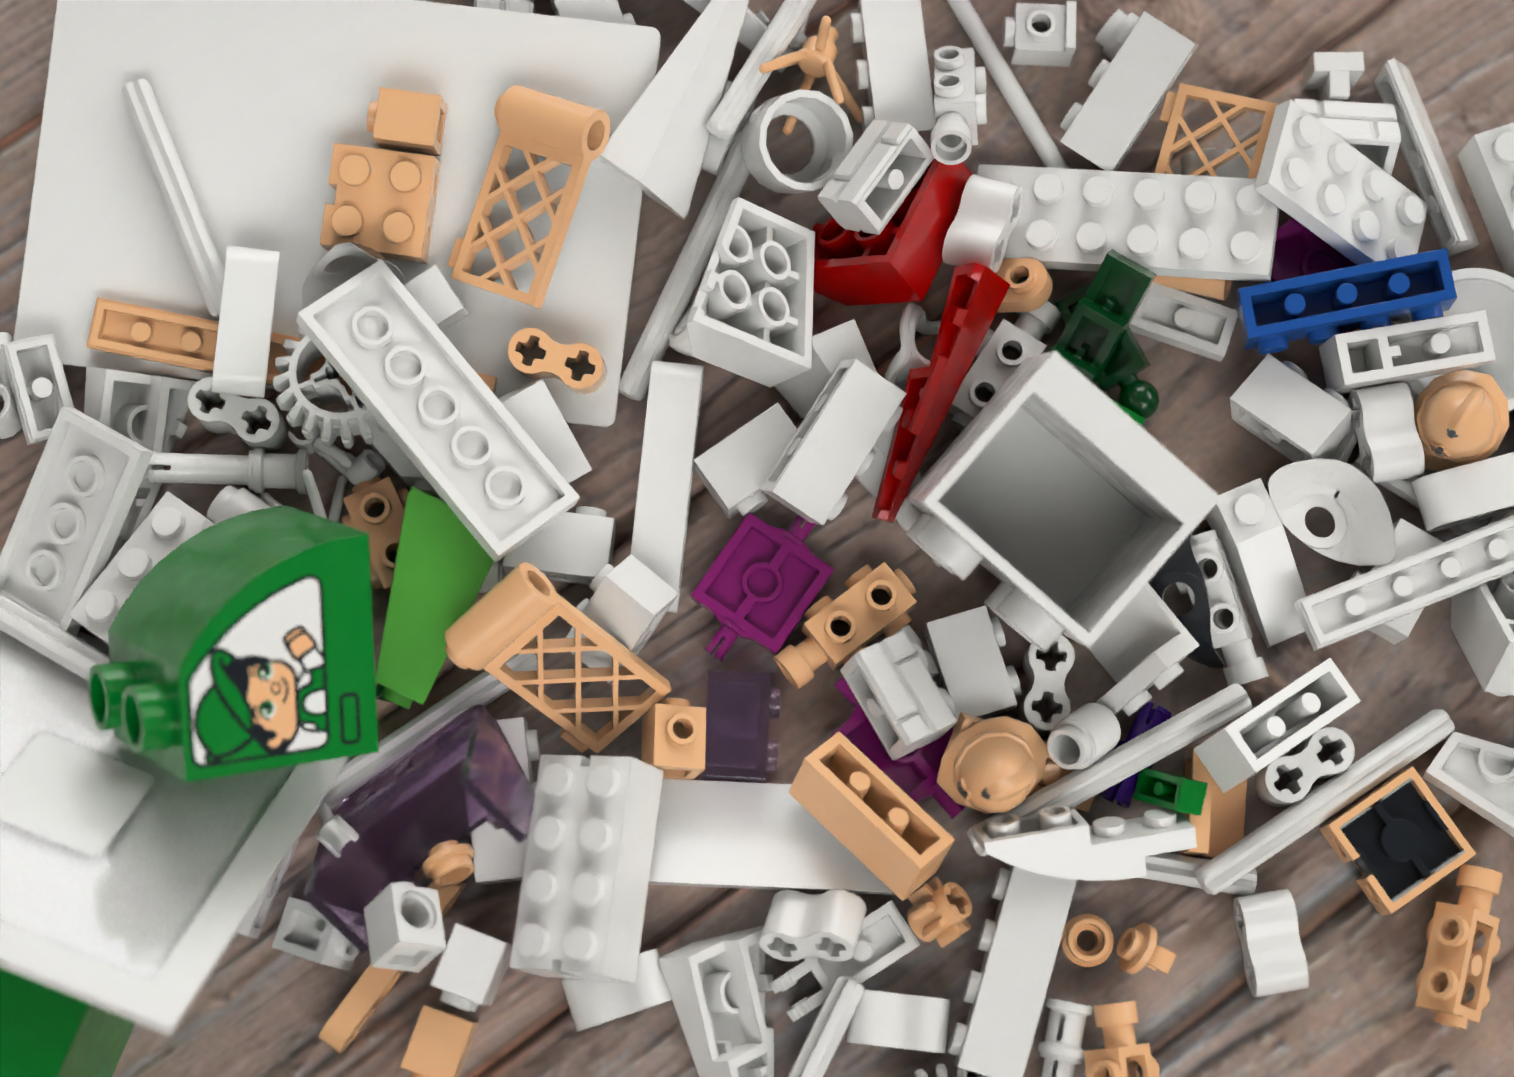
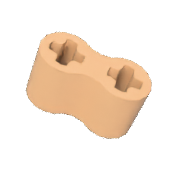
[508,328,607,394]

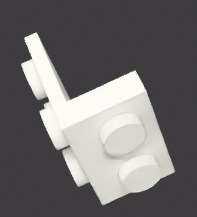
[1088,582,1200,717]

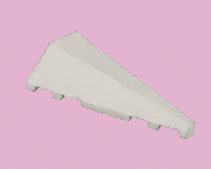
[600,0,749,220]
[774,319,941,568]
[84,366,197,568]
[658,926,774,1077]

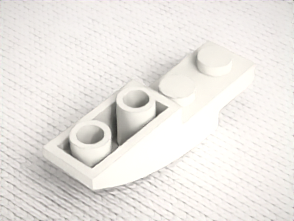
[972,805,1197,881]

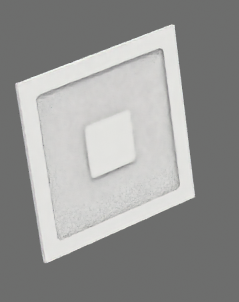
[0,630,351,1036]

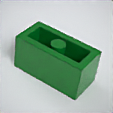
[1133,768,1208,816]

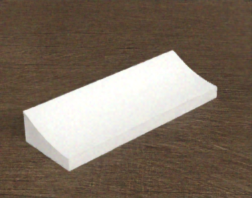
[649,779,894,895]

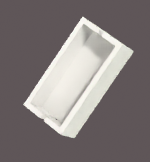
[509,754,664,984]

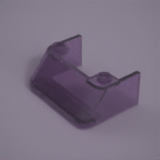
[303,704,534,954]

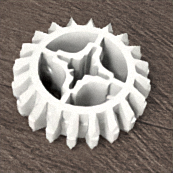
[273,326,388,449]

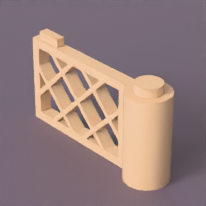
[1153,83,1279,301]
[447,85,610,309]
[444,562,671,754]

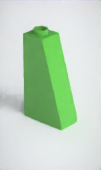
[375,486,494,710]

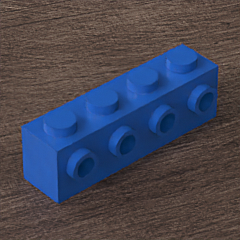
[1235,248,1457,354]

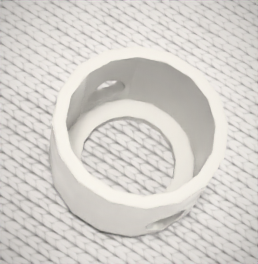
[741,89,853,194]

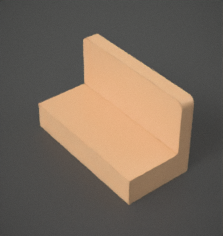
[1179,746,1247,858]

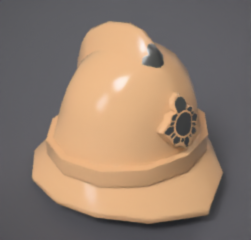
[1414,369,1509,471]
[936,716,1048,813]

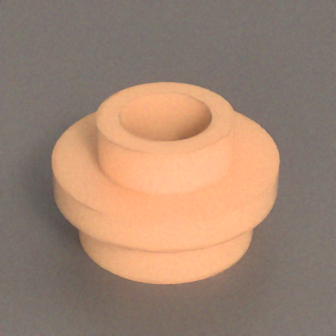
[422,840,475,887]
[1060,914,1114,967]

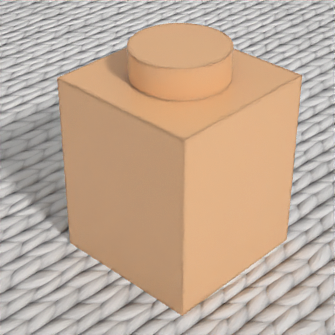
[367,87,448,156]
[400,1005,479,1077]

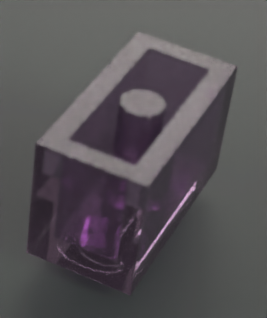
[703,670,781,783]

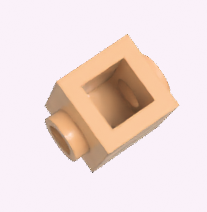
[641,698,706,780]

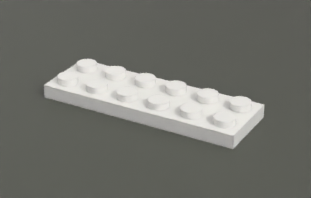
[977,164,1280,283]
[296,260,580,563]

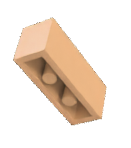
[788,731,955,901]

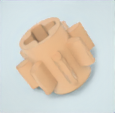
[907,877,972,948]

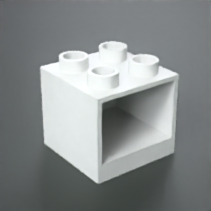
[905,351,1222,652]

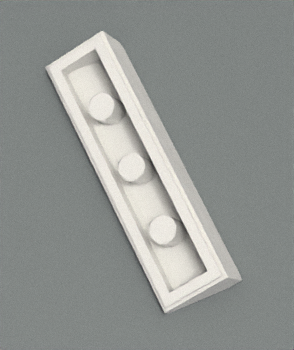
[1374,58,1479,256]

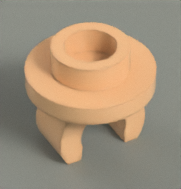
[1117,923,1176,974]

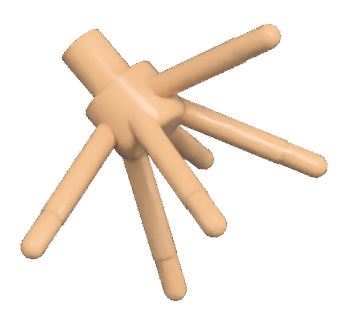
[759,16,862,135]

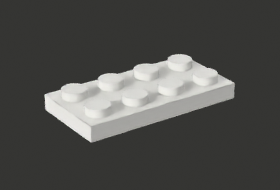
[1254,99,1429,265]
[0,407,154,637]

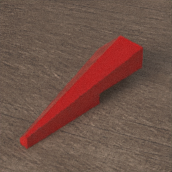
[871,262,1010,523]

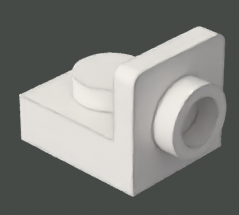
[272,896,366,971]

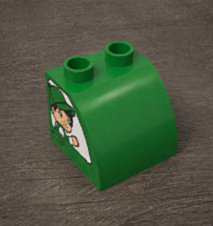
[88,505,379,783]

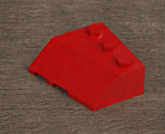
[811,146,973,306]

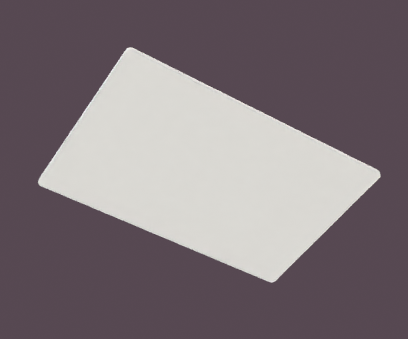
[13,0,661,428]

